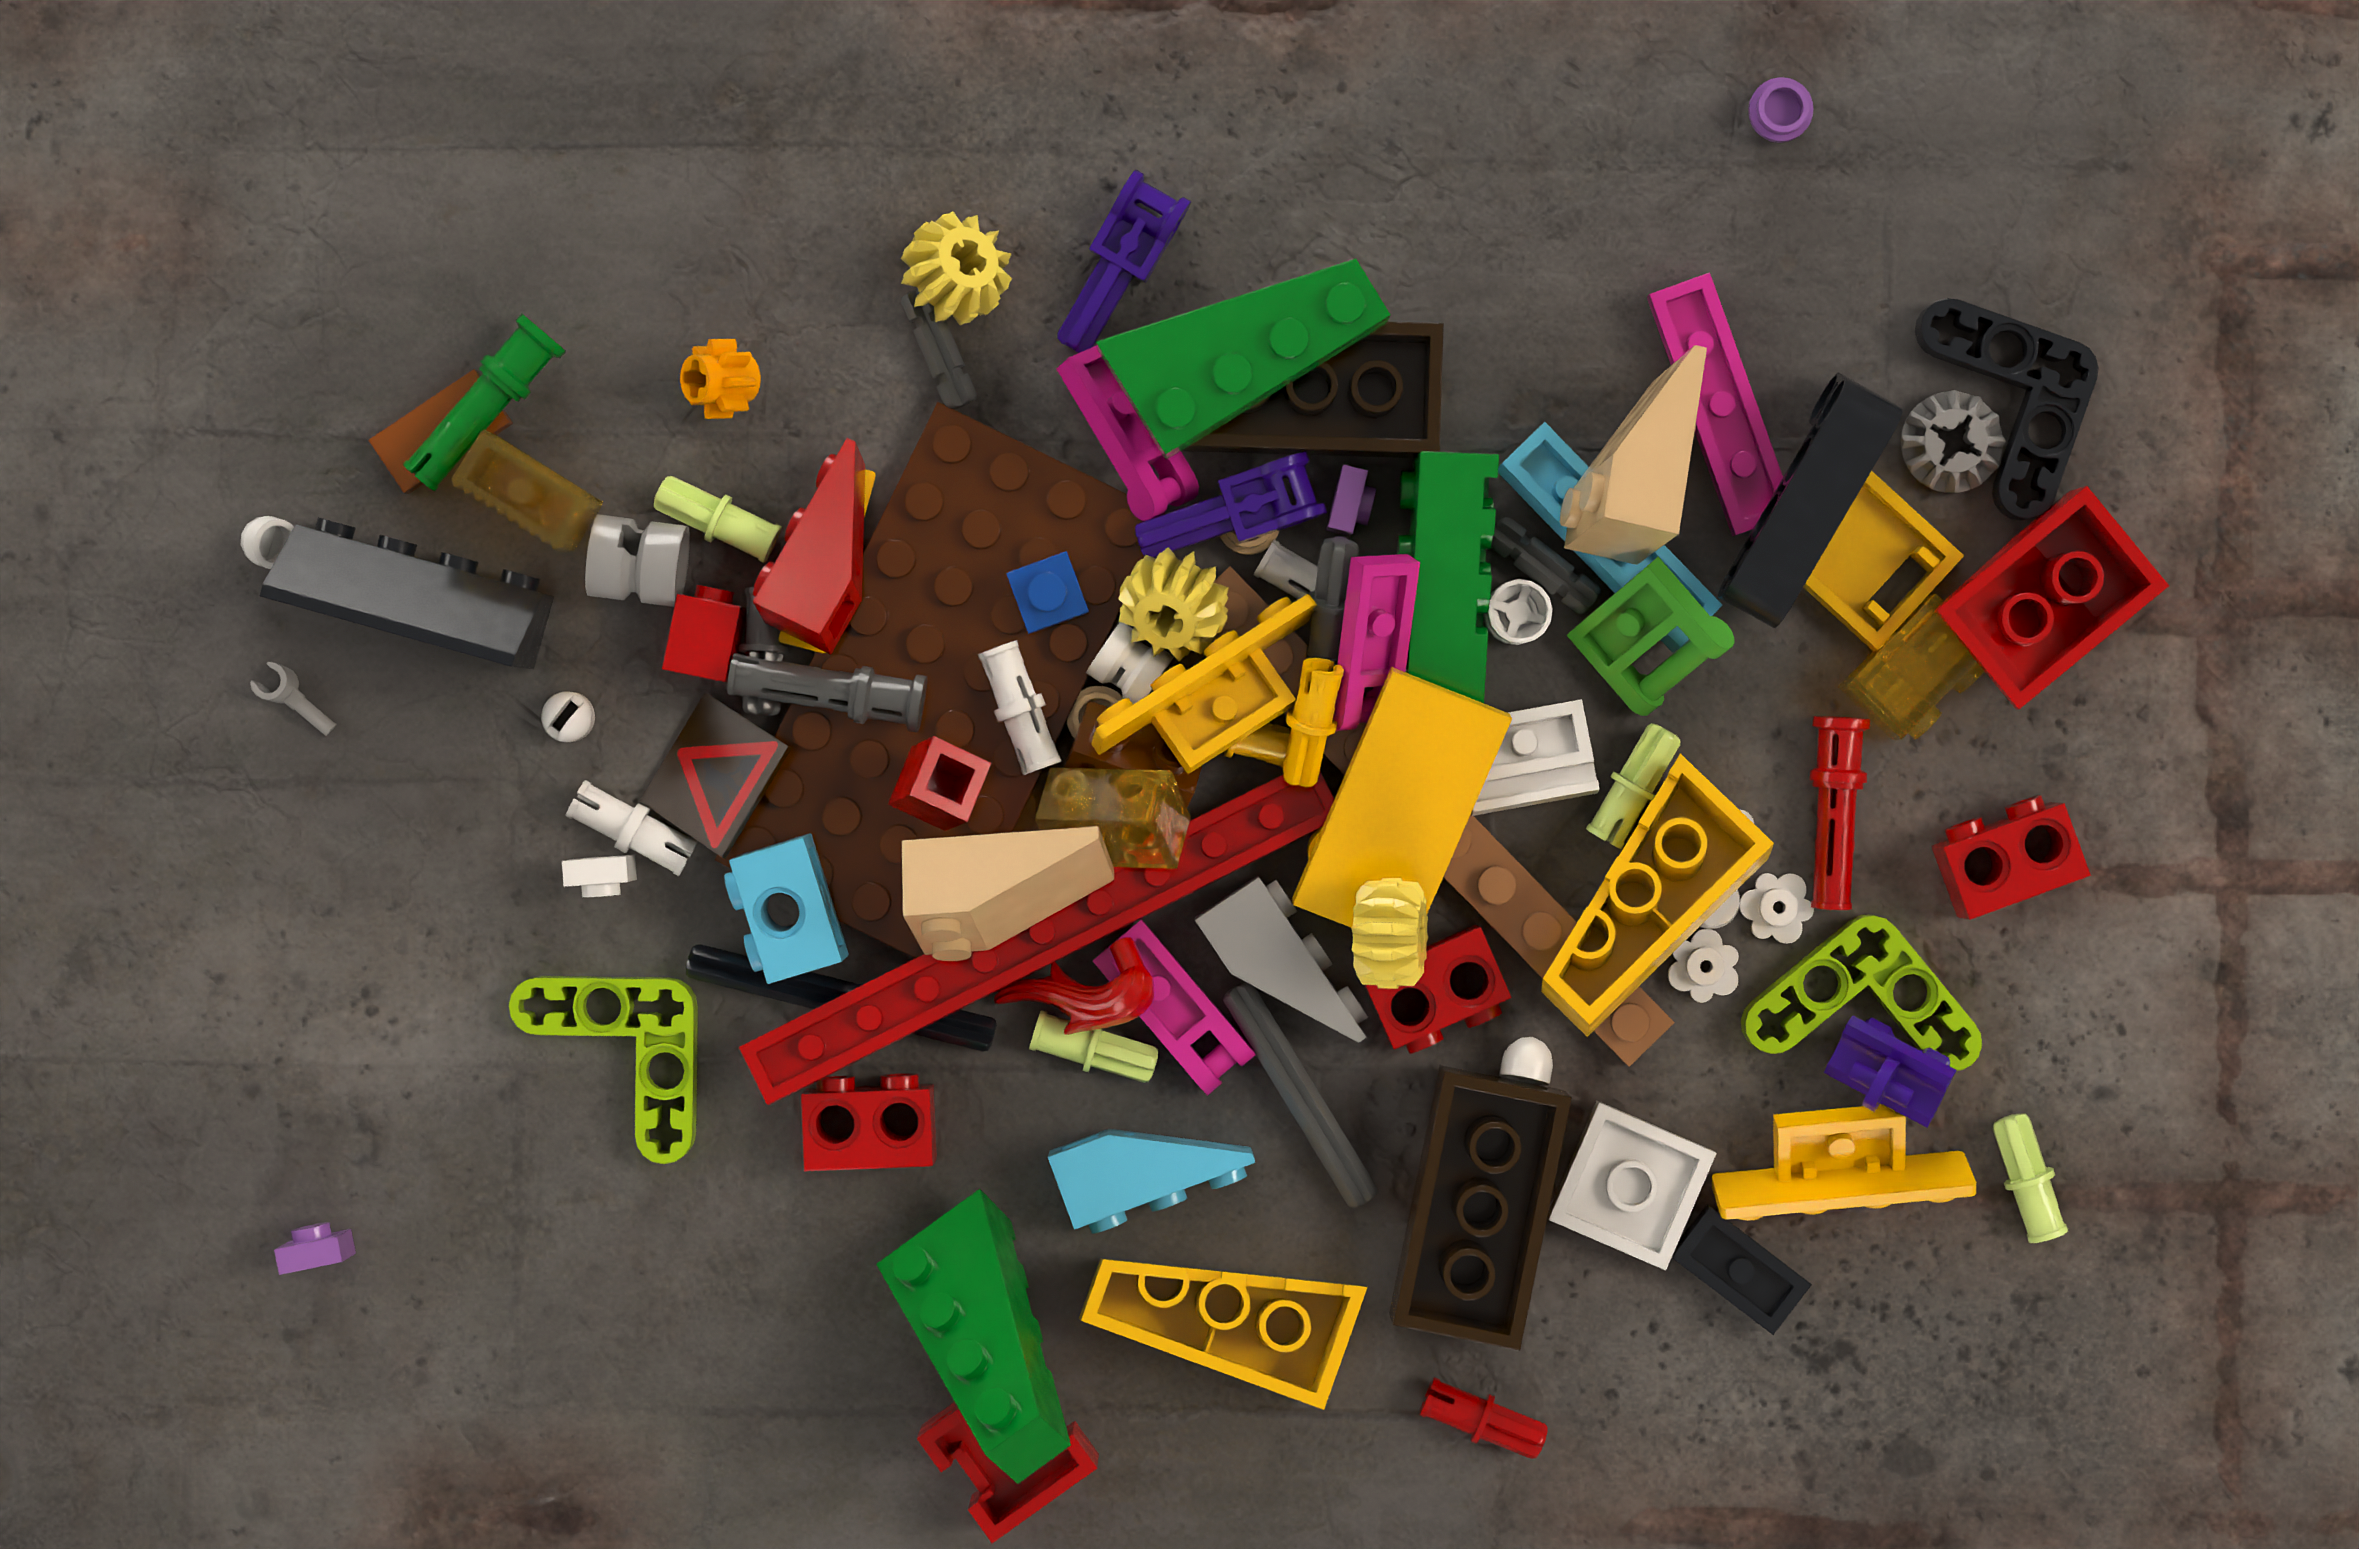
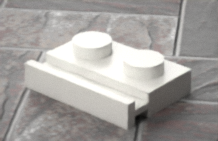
[1472,699,1600,816]

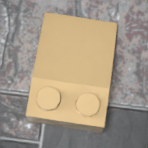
[1560,345,1707,565]
[902,826,1114,961]

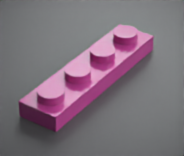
[1647,272,1783,536]

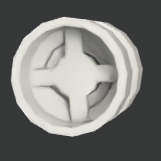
[1483,579,1553,645]
[1086,622,1174,704]

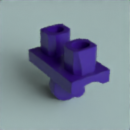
[1824,1015,1957,1128]

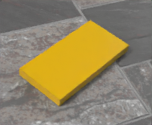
[1292,667,1512,928]

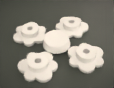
[1668,810,1814,1003]

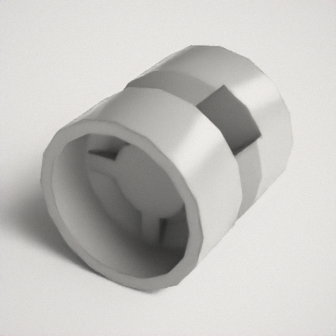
[585,514,690,607]

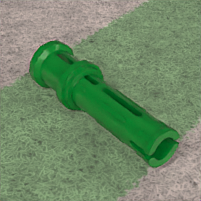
[402,313,566,492]

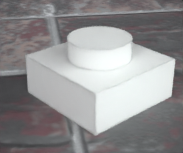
[562,855,637,897]

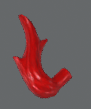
[994,937,1154,1035]

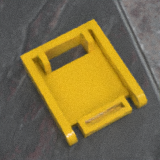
[1803,471,1964,651]

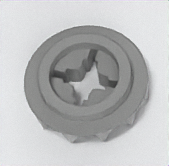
[1901,390,2006,493]

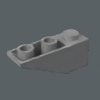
[1195,875,1368,1043]

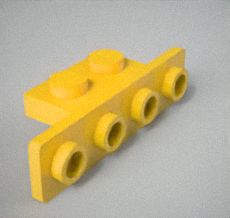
[1091,594,1317,774]
[1712,1104,1976,1221]

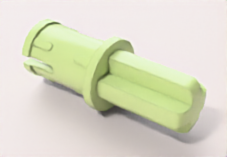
[654,476,782,563]
[1586,723,1680,849]
[1029,1010,1158,1083]
[1993,1114,2068,1243]

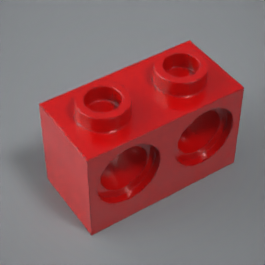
[1931,795,2091,920]
[1365,924,1512,1054]
[801,1073,937,1171]

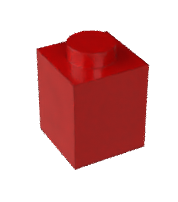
[662,585,746,682]
[888,736,991,831]

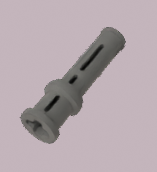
[727,653,927,733]

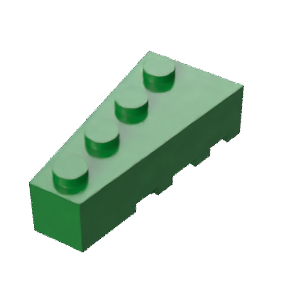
[1096,259,1391,460]
[1397,451,1499,703]
[876,1189,1071,1484]

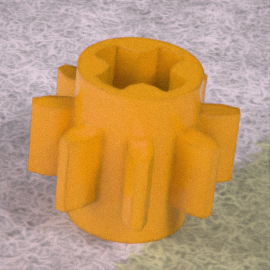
[680,339,761,419]

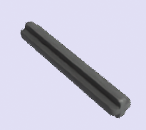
[1223,982,1378,1208]

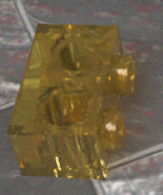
[1035,768,1191,869]

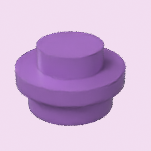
[1748,77,1813,143]

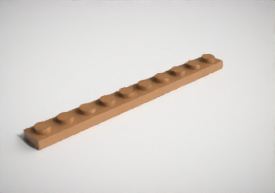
[1213,566,1675,1067]

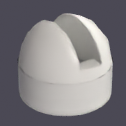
[241,516,294,569]
[541,691,595,742]
[1499,1037,1553,1086]

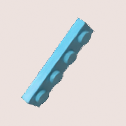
[1498,422,1722,653]

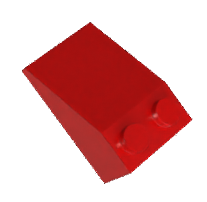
[1935,486,2169,710]

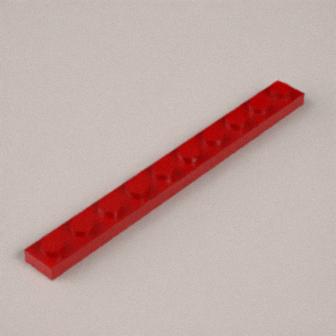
[739,772,1334,1105]

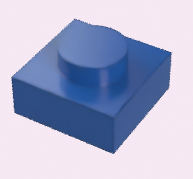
[1006,551,1089,634]

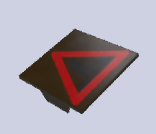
[640,692,792,859]

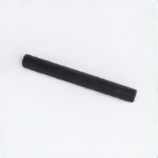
[686,944,997,1052]

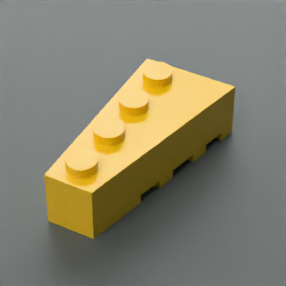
[1541,753,1774,1037]
[1079,1258,1367,1410]

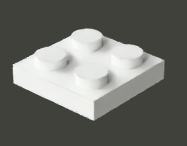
[1547,1100,1717,1270]

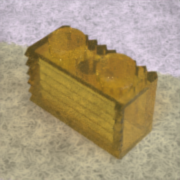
[452,429,603,553]
[1838,594,1984,740]

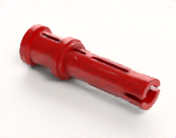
[1810,716,1870,910]

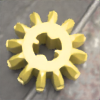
[900,211,1012,325]
[1118,547,1229,661]
[1351,878,1428,989]

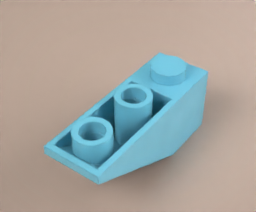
[1048,1129,1255,1234]

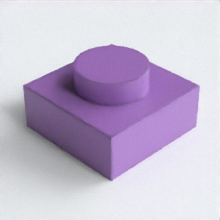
[1325,464,1376,537]
[274,1222,356,1275]

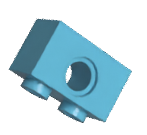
[724,833,849,984]

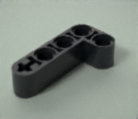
[1718,372,1903,628]

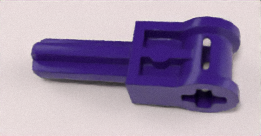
[1057,170,1191,353]
[1135,452,1327,558]

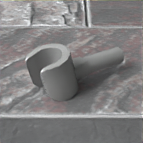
[250,662,336,736]

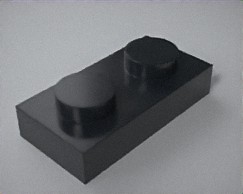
[1672,1204,1812,1335]

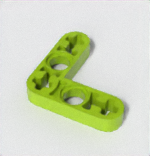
[1741,914,1982,1071]
[509,976,698,1164]

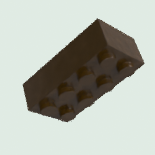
[1182,321,1444,458]
[1389,1065,1572,1351]

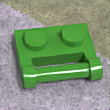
[1567,557,1734,716]

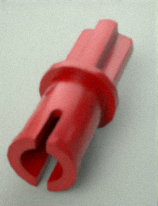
[1419,1377,1548,1459]

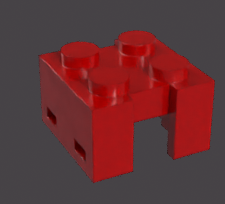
[917,1401,1099,1544]

